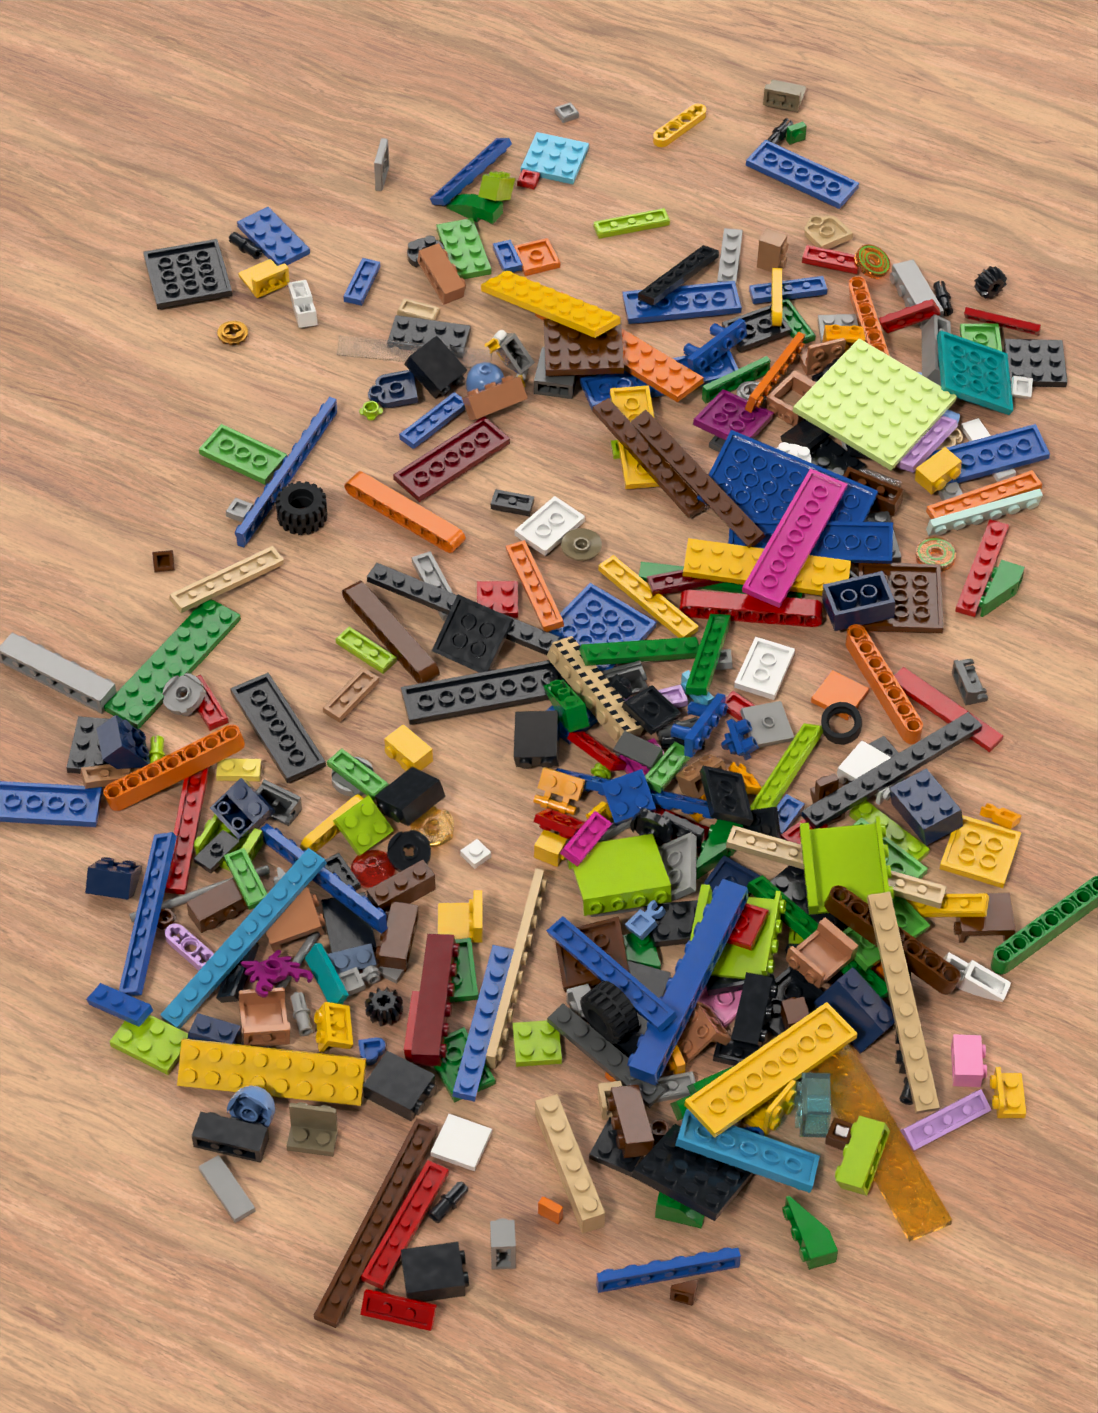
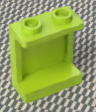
[194,815,264,871]

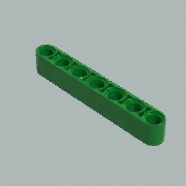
[991,876,1098,975]

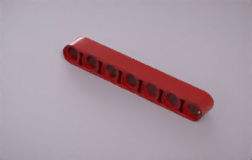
[679,590,823,627]

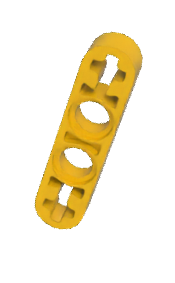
[653,103,706,147]
[771,268,782,326]
[300,794,364,853]

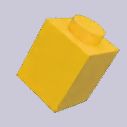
[534,830,568,867]

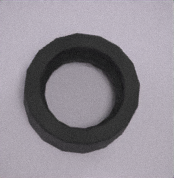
[821,702,862,745]

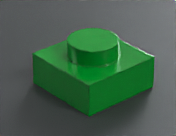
[786,122,807,145]

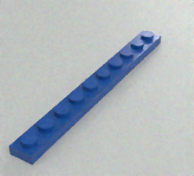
[235,397,337,548]

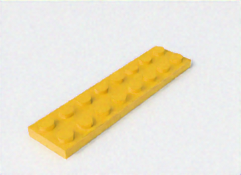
[481,271,621,338]
[683,538,851,596]
[684,1002,857,1138]
[177,1039,366,1106]

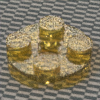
[410,806,454,848]

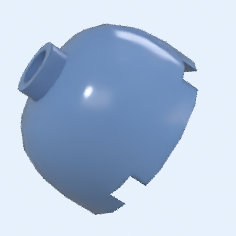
[466,362,504,392]
[227,1085,275,1127]

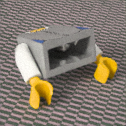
[484,330,535,387]

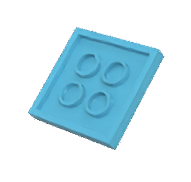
[521,132,589,184]

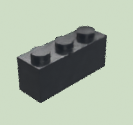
[731,972,778,1048]
[192,1111,269,1163]

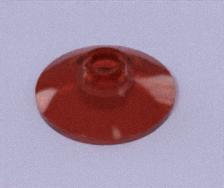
[351,850,395,888]

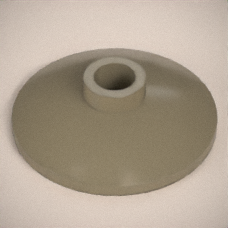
[561,528,602,561]

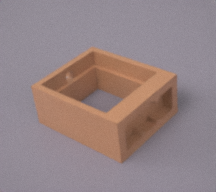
[766,370,816,426]

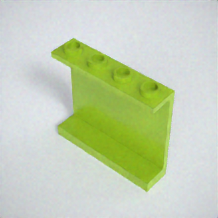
[800,816,894,915]
[567,834,671,916]
[690,884,786,979]

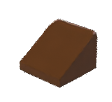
[152,550,175,573]
[825,1117,853,1151]
[670,1279,698,1306]

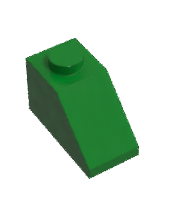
[655,1192,704,1229]

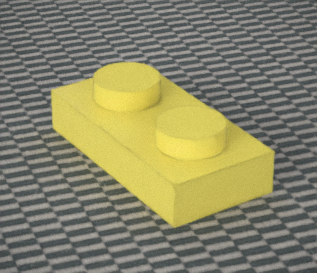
[216,758,261,782]

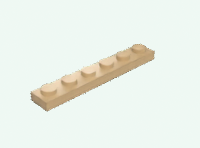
[169,546,284,613]

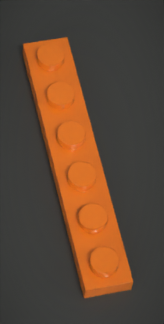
[745,332,805,413]
[926,470,1042,519]
[506,540,564,632]

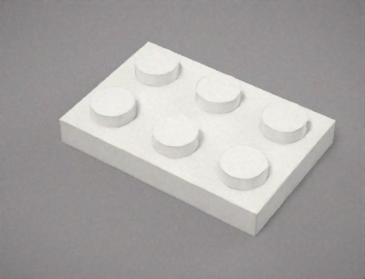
[515,496,585,556]
[734,637,795,700]

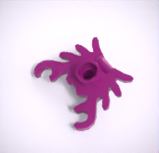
[241,950,313,998]

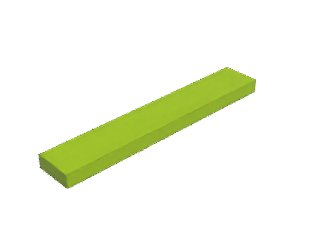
[750,723,823,810]

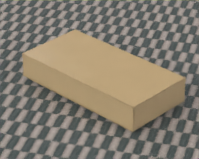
[397,298,440,320]

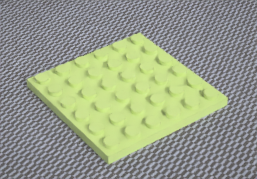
[793,339,957,471]

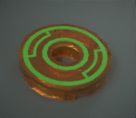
[854,244,891,279]
[915,537,957,572]

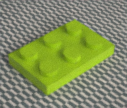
[109,1015,188,1075]

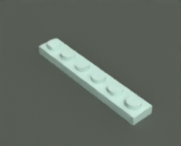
[926,489,1043,536]

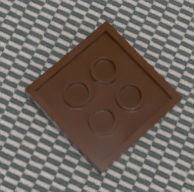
[555,916,630,993]

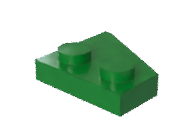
[623,933,661,970]

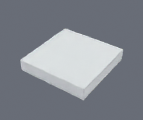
[431,1114,492,1171]

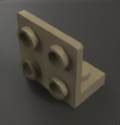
[763,80,806,112]
[287,1102,338,1157]

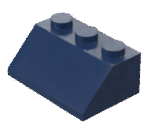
[814,967,895,1054]

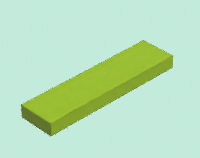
[593,208,670,239]

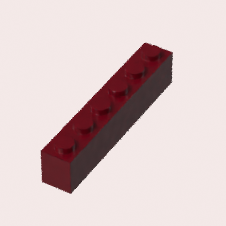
[411,934,460,1066]

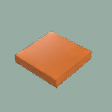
[514,238,560,276]
[811,670,869,721]

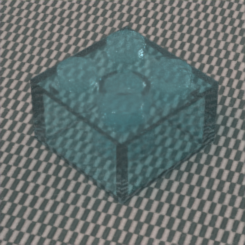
[794,1073,831,1138]

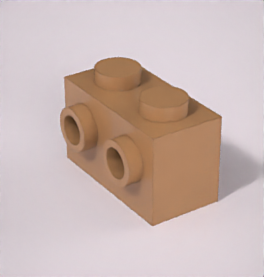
[757,228,789,272]
[675,754,727,798]

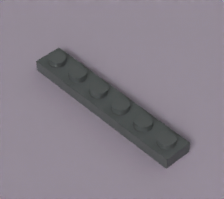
[547,1004,665,1108]

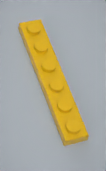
[598,555,699,638]

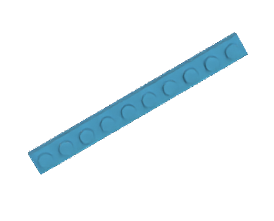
[160,848,327,1029]

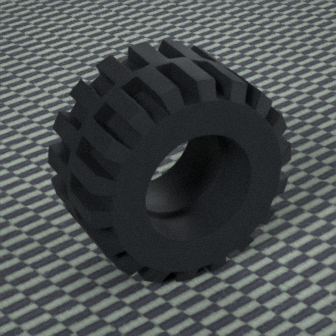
[276,481,327,535]
[580,981,639,1044]

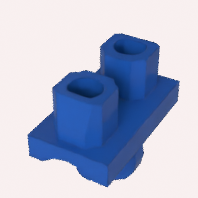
[721,719,759,760]

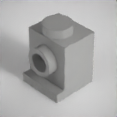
[566,984,590,1022]

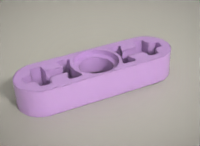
[165,924,214,971]

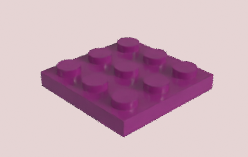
[693,389,774,440]

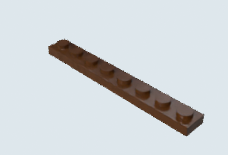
[592,398,705,518]

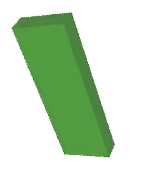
[645,742,691,793]
[327,748,389,801]
[224,848,267,910]

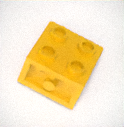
[238,259,290,298]
[438,890,483,943]
[743,1079,797,1136]

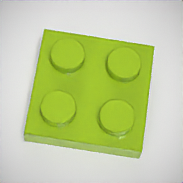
[333,795,394,856]
[512,1020,562,1067]

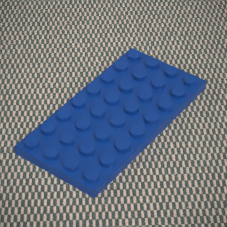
[697,430,878,522]

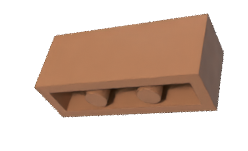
[417,243,466,305]
[462,375,528,420]

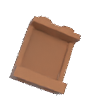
[266,887,326,952]
[786,917,859,988]
[239,987,290,1047]

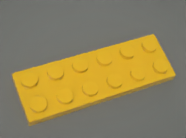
[610,385,660,489]

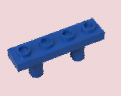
[683,318,747,374]
[671,693,728,757]

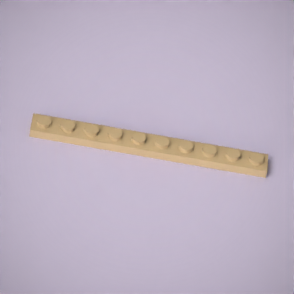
[726,825,947,909]
[486,868,547,1069]
[867,892,940,1114]

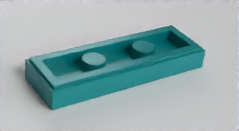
[305,943,349,1004]

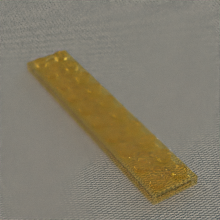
[811,1044,952,1242]

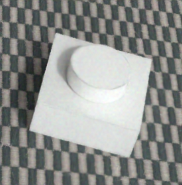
[1011,376,1033,399]
[460,839,491,869]

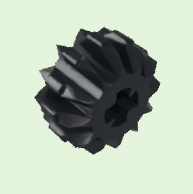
[974,266,1007,299]
[365,987,403,1026]

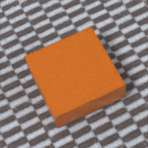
[538,1196,563,1225]

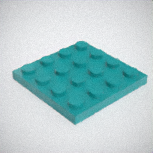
[937,330,1014,415]

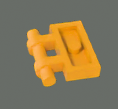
[533,767,586,815]

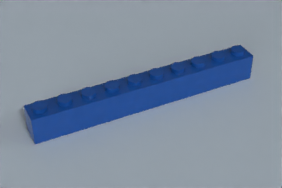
[627,879,748,1086]

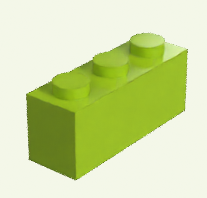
[478,171,515,201]
[835,1116,890,1196]

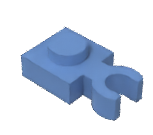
[625,900,666,940]

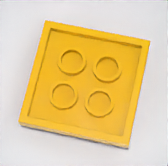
[939,815,1021,888]

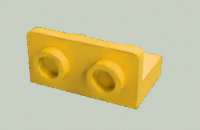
[314,1002,353,1052]
[990,1067,1026,1118]

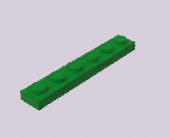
[685,614,731,696]
[579,637,700,666]

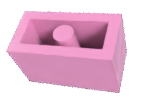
[951,1034,987,1087]

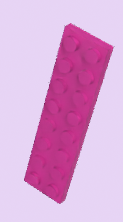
[742,468,847,608]

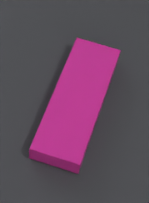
[560,811,612,867]

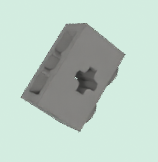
[490,1218,516,1270]

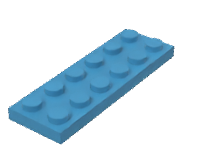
[675,1109,820,1193]

